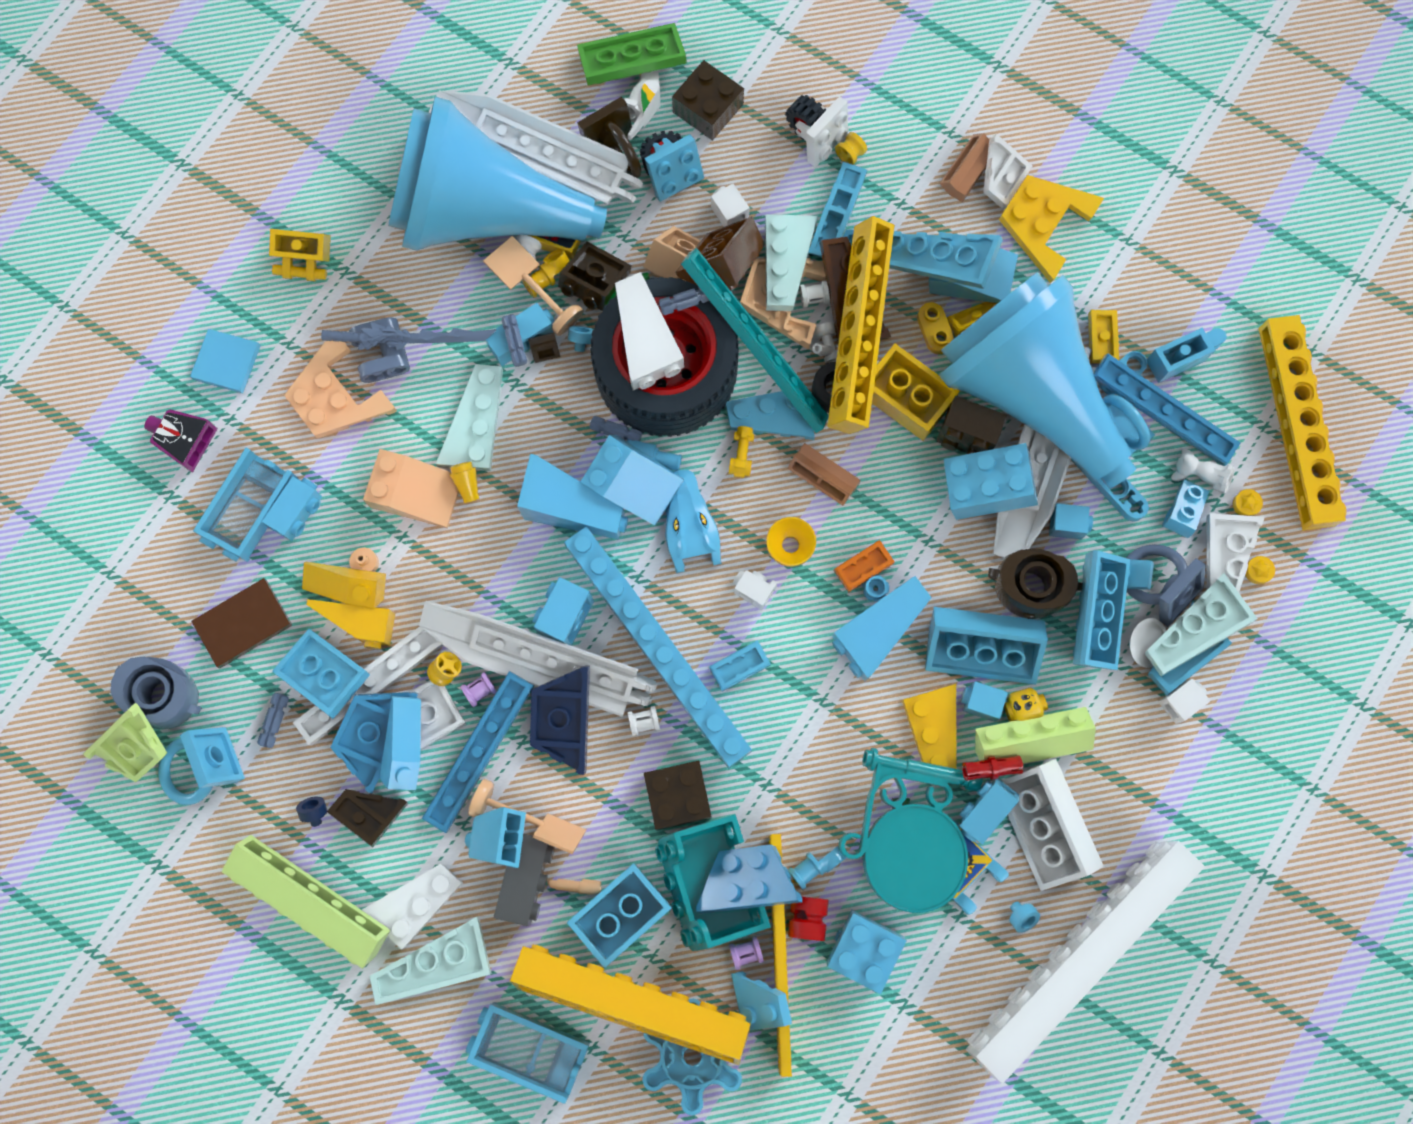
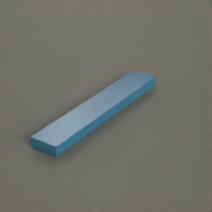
[1093,354,1240,466]
[422,671,534,833]

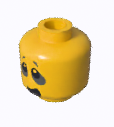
[1004,687,1048,722]

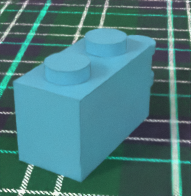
[1147,328,1227,383]

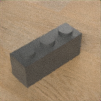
[493,833,555,926]

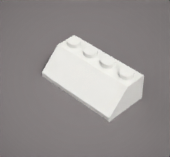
[1002,759,1104,891]

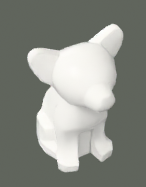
[1171,449,1234,494]

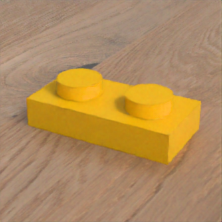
[1088,309,1119,364]

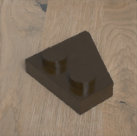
[327,789,408,848]

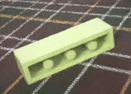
[975,707,1096,764]

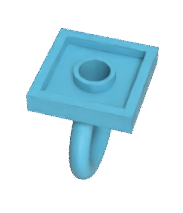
[1102,394,1155,454]
[158,727,245,805]

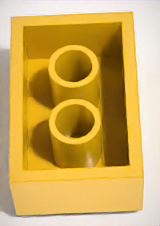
[872,343,960,441]

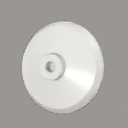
[1129,618,1167,668]

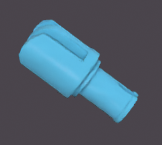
[627,440,682,471]

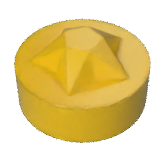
[1232,489,1263,516]
[1245,556,1275,584]

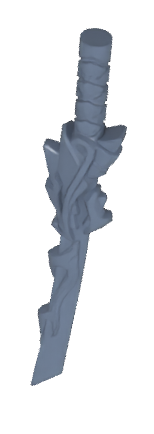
[321,322,496,351]

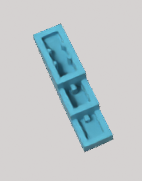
[808,162,867,258]

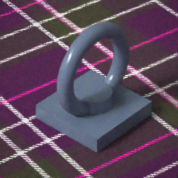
[1126,544,1205,627]

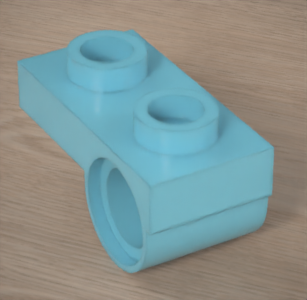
[1162,479,1209,539]

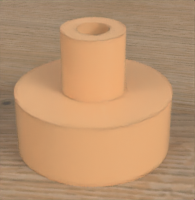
[349,547,379,572]

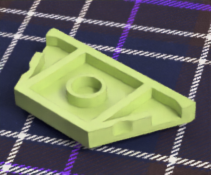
[83,703,167,782]

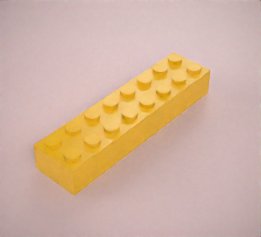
[510,944,751,1066]

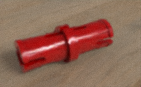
[962,756,1023,781]

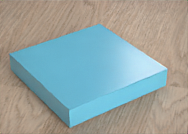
[190,329,261,394]

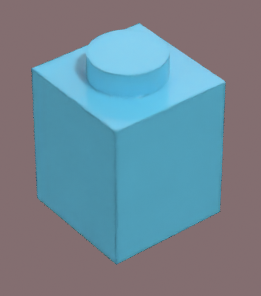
[1049,503,1093,540]
[961,681,1008,722]

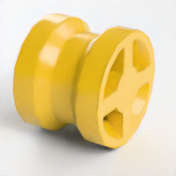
[835,132,868,165]
[427,652,462,686]

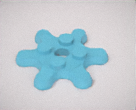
[643,999,742,1116]

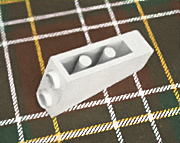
[615,272,684,390]

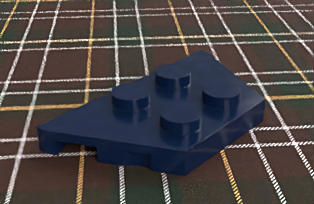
[530,665,590,775]

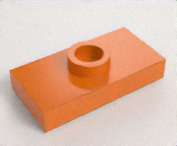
[833,540,895,593]

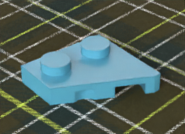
[731,971,792,1030]

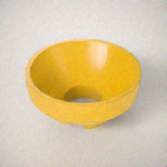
[766,517,816,567]

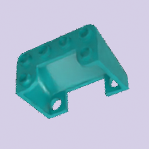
[655,814,771,951]

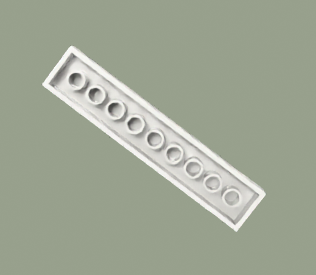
[965,841,1205,1084]

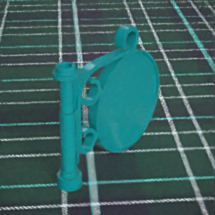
[838,748,983,913]

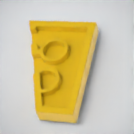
[902,684,957,769]

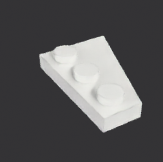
[362,864,463,950]

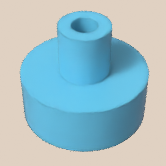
[568,326,593,352]
[1009,901,1040,933]

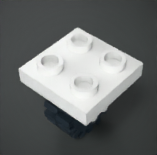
[785,95,849,168]

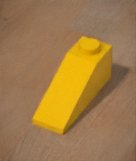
[302,562,386,608]
[306,599,396,650]

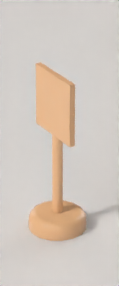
[483,236,584,336]
[468,778,586,854]

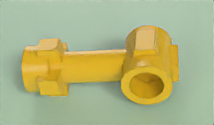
[729,426,755,478]

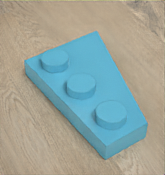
[726,391,815,440]
[1148,602,1232,696]

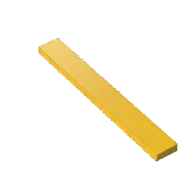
[768,834,792,1077]

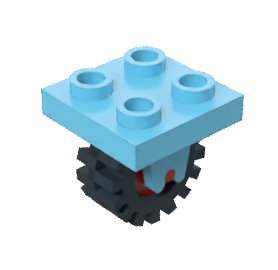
[640,131,704,202]

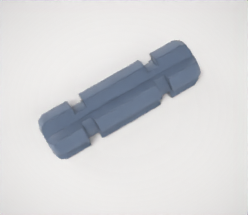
[659,287,710,315]
[501,314,527,367]
[590,416,642,441]
[257,693,289,748]

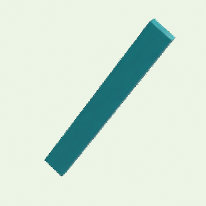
[681,248,829,433]

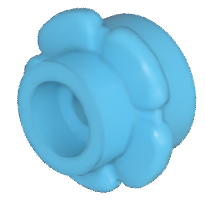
[862,575,890,602]

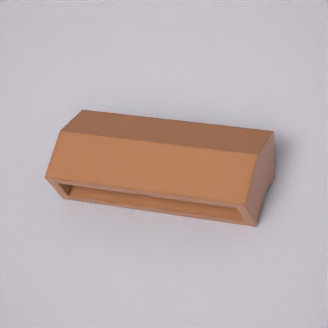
[940,133,989,203]
[787,443,861,506]

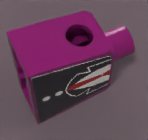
[144,409,218,472]

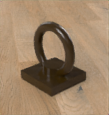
[577,96,641,178]

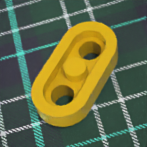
[917,302,954,355]

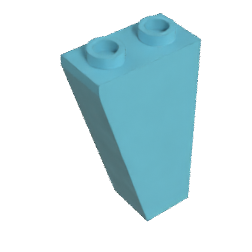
[832,576,931,681]

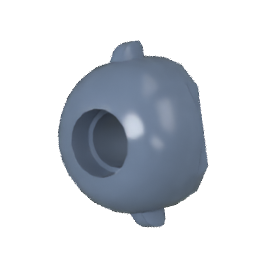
[110,656,202,729]

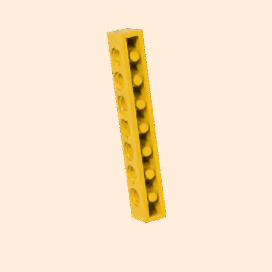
[827,216,895,434]
[1258,315,1347,531]

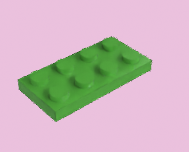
[577,23,687,86]

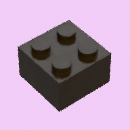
[672,60,744,141]
[936,396,1007,454]
[643,760,712,831]

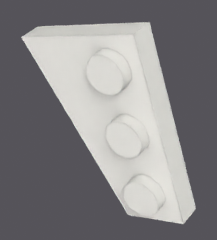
[1206,513,1265,592]

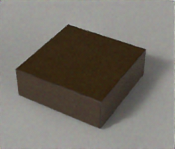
[528,333,561,363]

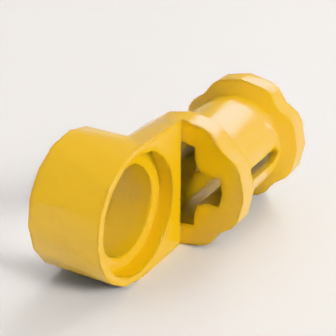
[522,249,570,298]

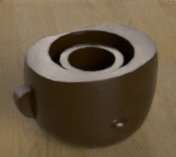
[988,548,1083,619]

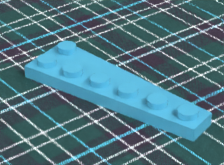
[843,230,1003,289]

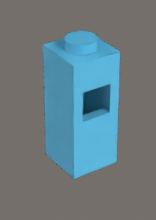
[485,303,555,366]

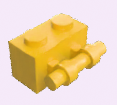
[269,229,331,282]

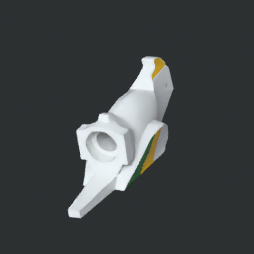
[624,70,661,140]

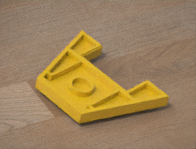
[998,175,1104,283]

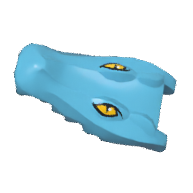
[665,470,722,573]

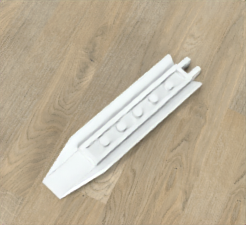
[429,91,643,204]
[993,347,1097,558]
[419,601,657,717]

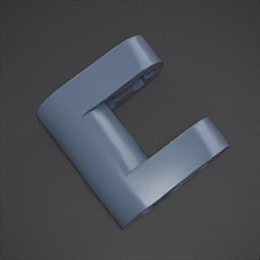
[349,317,410,383]

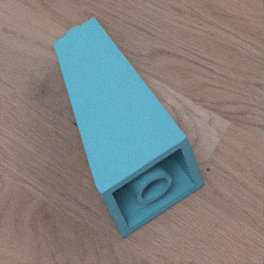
[517,454,628,540]

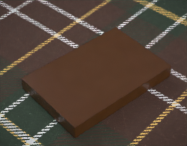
[191,578,293,669]

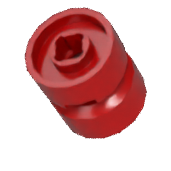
[788,896,829,941]

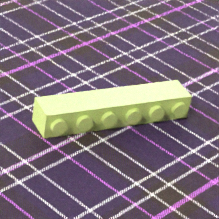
[221,835,390,969]

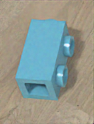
[262,476,322,541]
[959,778,1019,845]

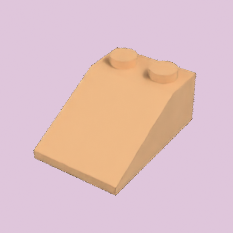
[363,449,459,528]

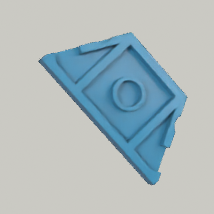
[330,692,419,794]
[696,844,802,914]

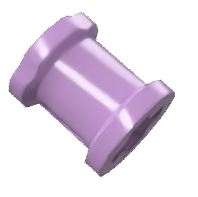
[460,672,497,707]
[729,936,764,970]

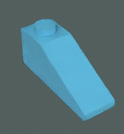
[379,696,421,790]

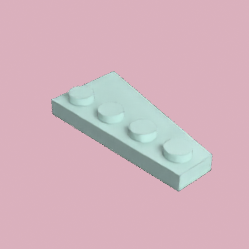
[765,214,818,311]
[436,364,503,471]
[1145,573,1258,676]
[370,916,492,1005]

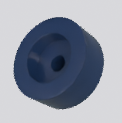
[296,796,328,827]

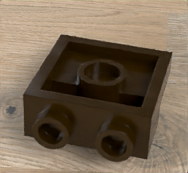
[558,241,632,311]

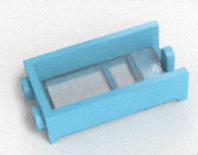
[193,448,300,562]
[465,1002,590,1104]

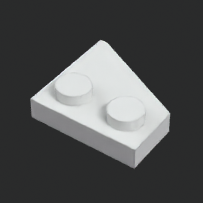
[983,134,1032,208]

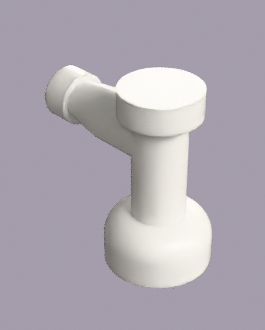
[812,322,837,364]

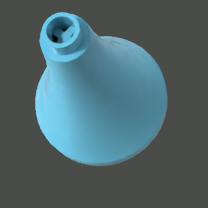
[388,96,607,251]
[939,272,1137,489]

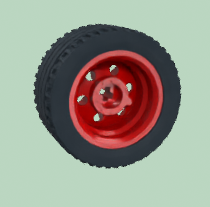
[590,277,739,437]

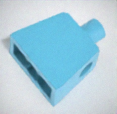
[465,807,526,868]

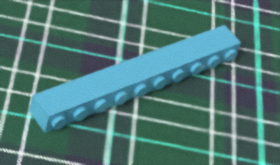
[564,526,752,769]

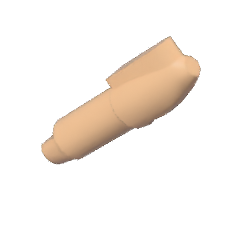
[547,878,602,895]

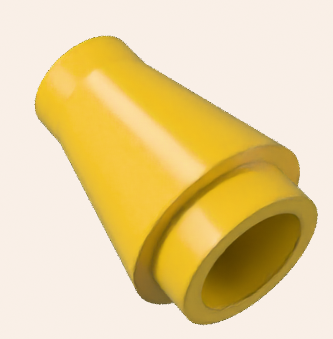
[449,461,480,503]

